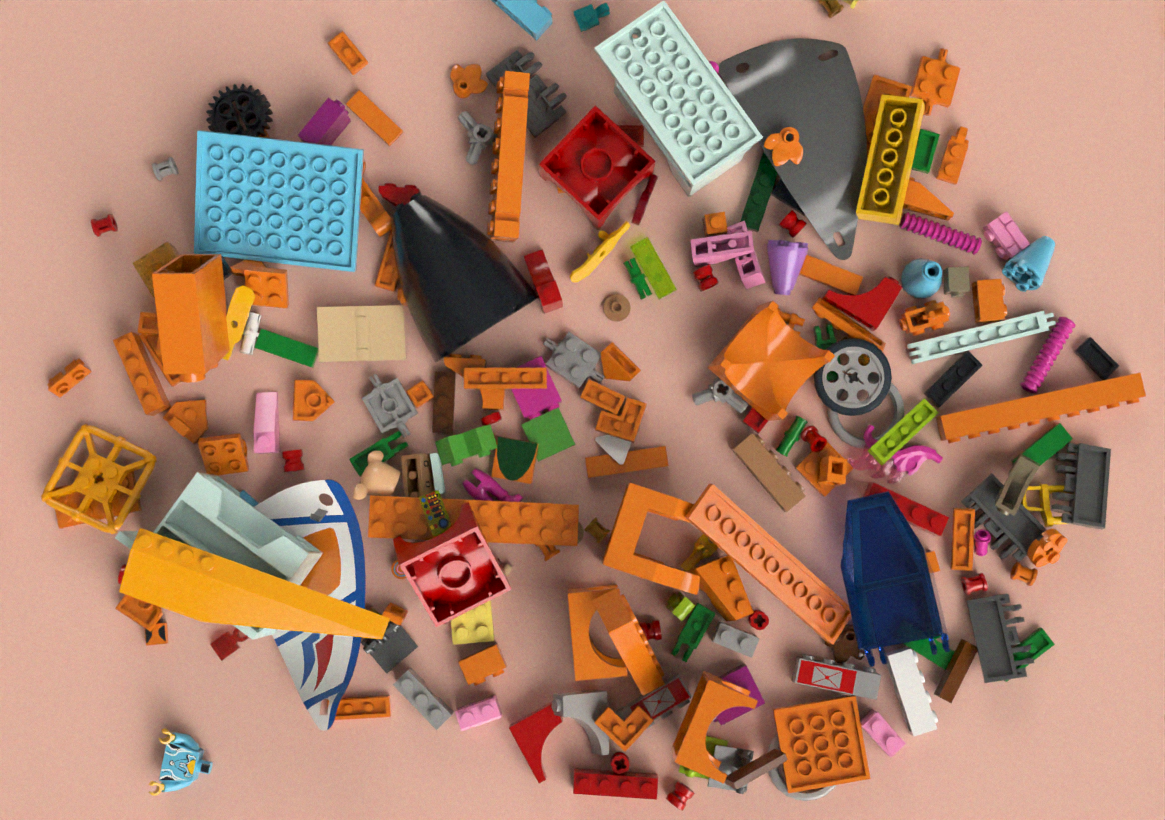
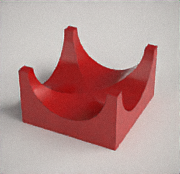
[538,105,656,230]
[393,502,512,627]

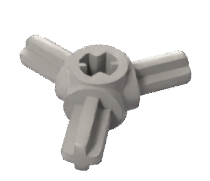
[458,111,497,165]
[692,377,748,413]

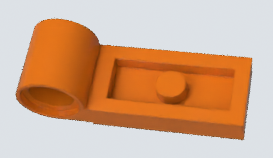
[360,178,392,237]

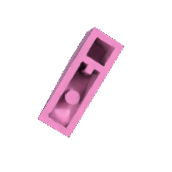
[727,221,765,289]
[691,231,754,267]
[254,392,280,454]

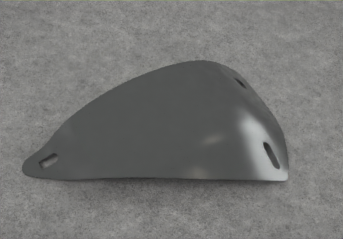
[719,38,867,260]

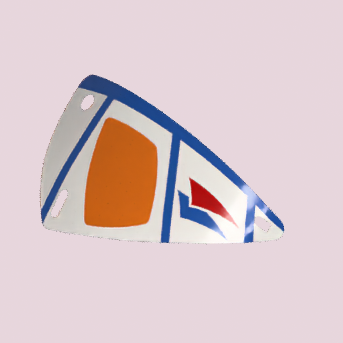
[254,479,366,731]

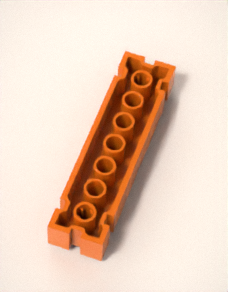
[487,71,530,243]

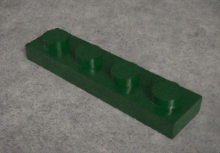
[740,151,778,232]

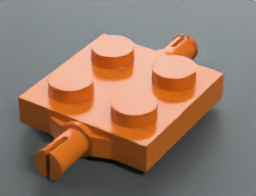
[910,48,961,116]

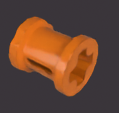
[535,545,561,561]
[1010,562,1038,586]

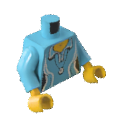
[148,728,213,796]

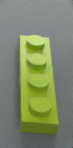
[868,398,939,466]

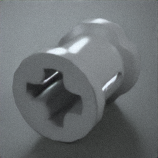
[152,157,179,181]

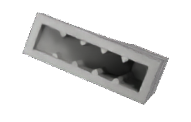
[552,689,609,755]

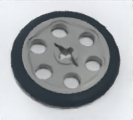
[814,338,892,416]

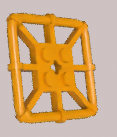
[41,424,157,534]

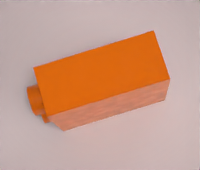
[152,254,230,383]

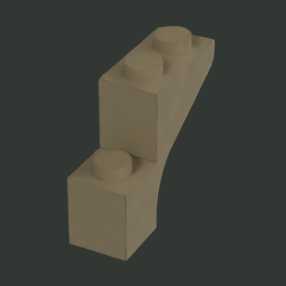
[995,453,1040,516]

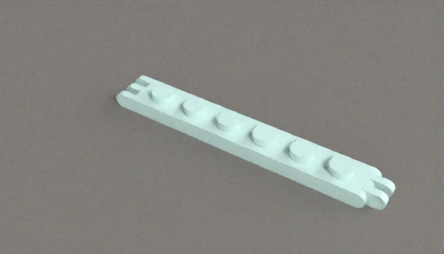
[907,311,1056,364]

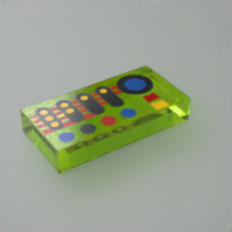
[418,490,452,537]

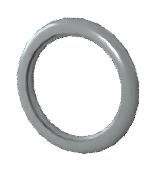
[827,372,904,449]
[767,734,837,801]

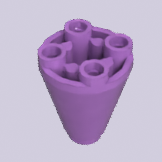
[767,240,808,295]

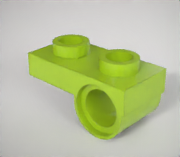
[666,592,695,621]

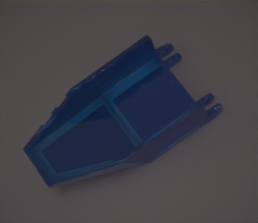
[840,491,950,667]

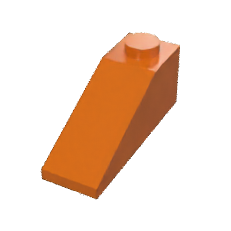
[903,177,954,221]

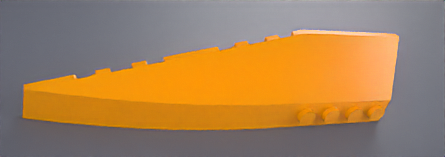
[119,528,390,639]

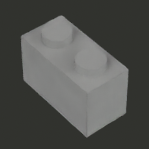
[711,621,760,658]

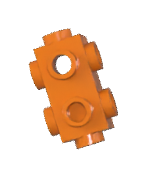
[899,300,950,336]

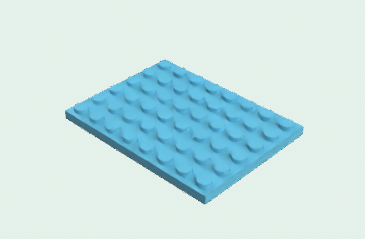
[194,130,364,272]

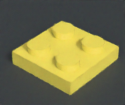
[451,600,494,645]

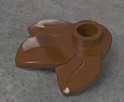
[825,625,865,663]

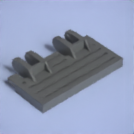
[486,50,567,138]
[1051,443,1111,530]
[961,474,1046,562]
[967,594,1034,683]

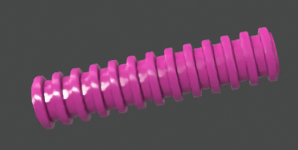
[900,212,982,255]
[1020,317,1076,394]

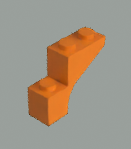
[444,354,505,411]

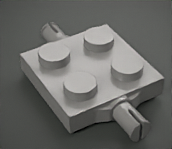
[543,332,605,388]
[362,374,418,438]

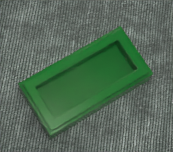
[911,129,940,174]

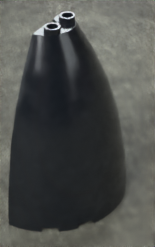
[391,192,538,362]

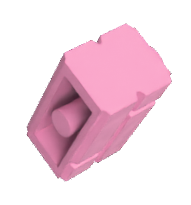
[983,211,1030,260]
[455,695,503,731]
[860,709,906,758]

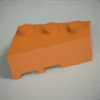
[687,555,754,621]

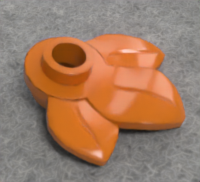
[450,64,488,98]
[763,127,803,166]

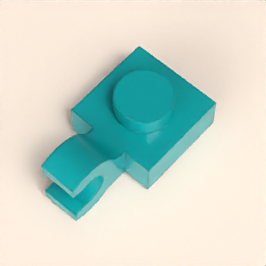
[573,3,610,32]

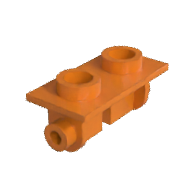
[47,358,92,398]

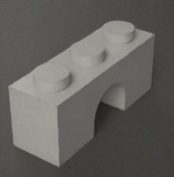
[393,668,454,730]

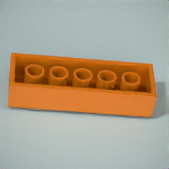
[592,588,665,696]

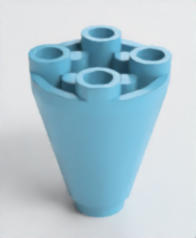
[1002,236,1055,292]
[901,258,942,299]

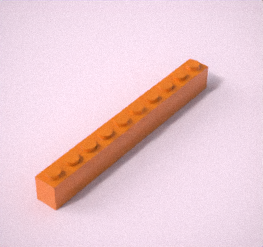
[936,372,1146,443]

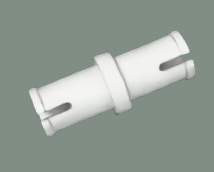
[240,312,262,355]

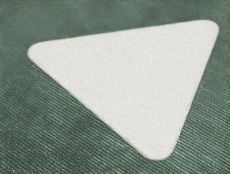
[595,435,631,465]

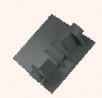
[361,621,418,674]
[707,745,754,794]

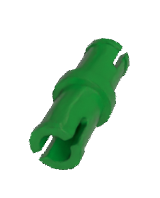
[623,258,652,300]
[776,415,808,457]

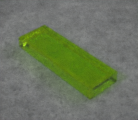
[630,237,677,300]

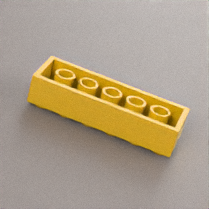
[856,94,925,225]

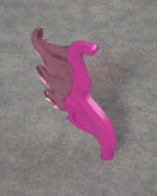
[849,425,943,484]

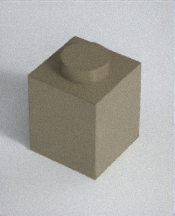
[943,266,970,298]

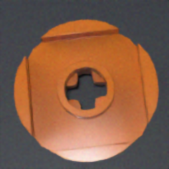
[1027,529,1068,567]

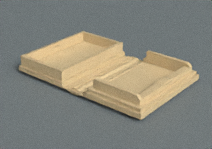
[317,305,406,362]

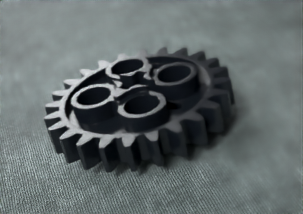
[206,84,273,137]

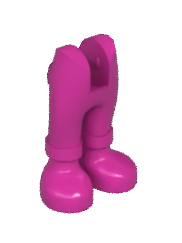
[462,468,523,502]

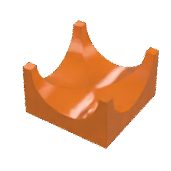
[707,301,835,421]
[568,584,627,681]
[671,670,758,784]

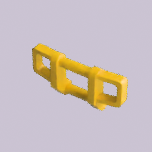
[1021,484,1071,527]

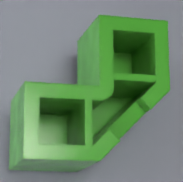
[435,425,498,467]

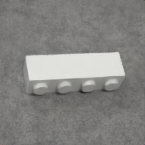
[883,647,938,737]

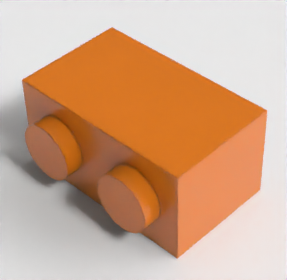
[971,279,1007,323]
[458,643,507,686]

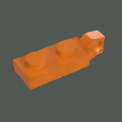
[936,126,969,185]

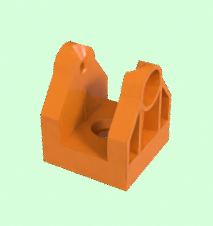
[602,483,700,595]

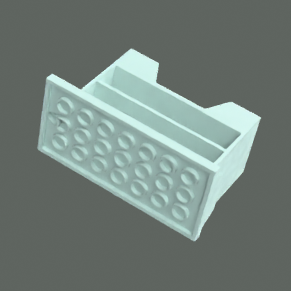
[594,0,763,197]
[115,472,323,640]

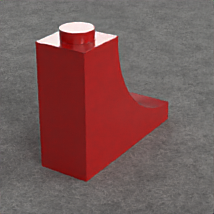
[524,249,563,314]
[822,277,903,331]
[509,702,563,783]

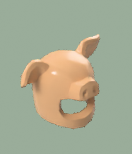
[353,451,401,500]

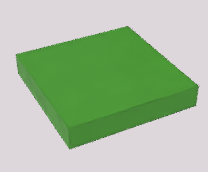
[521,408,575,462]

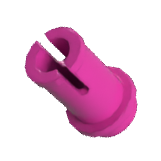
[974,529,991,556]

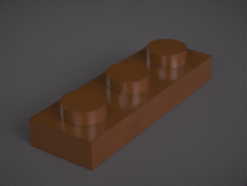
[432,372,456,434]

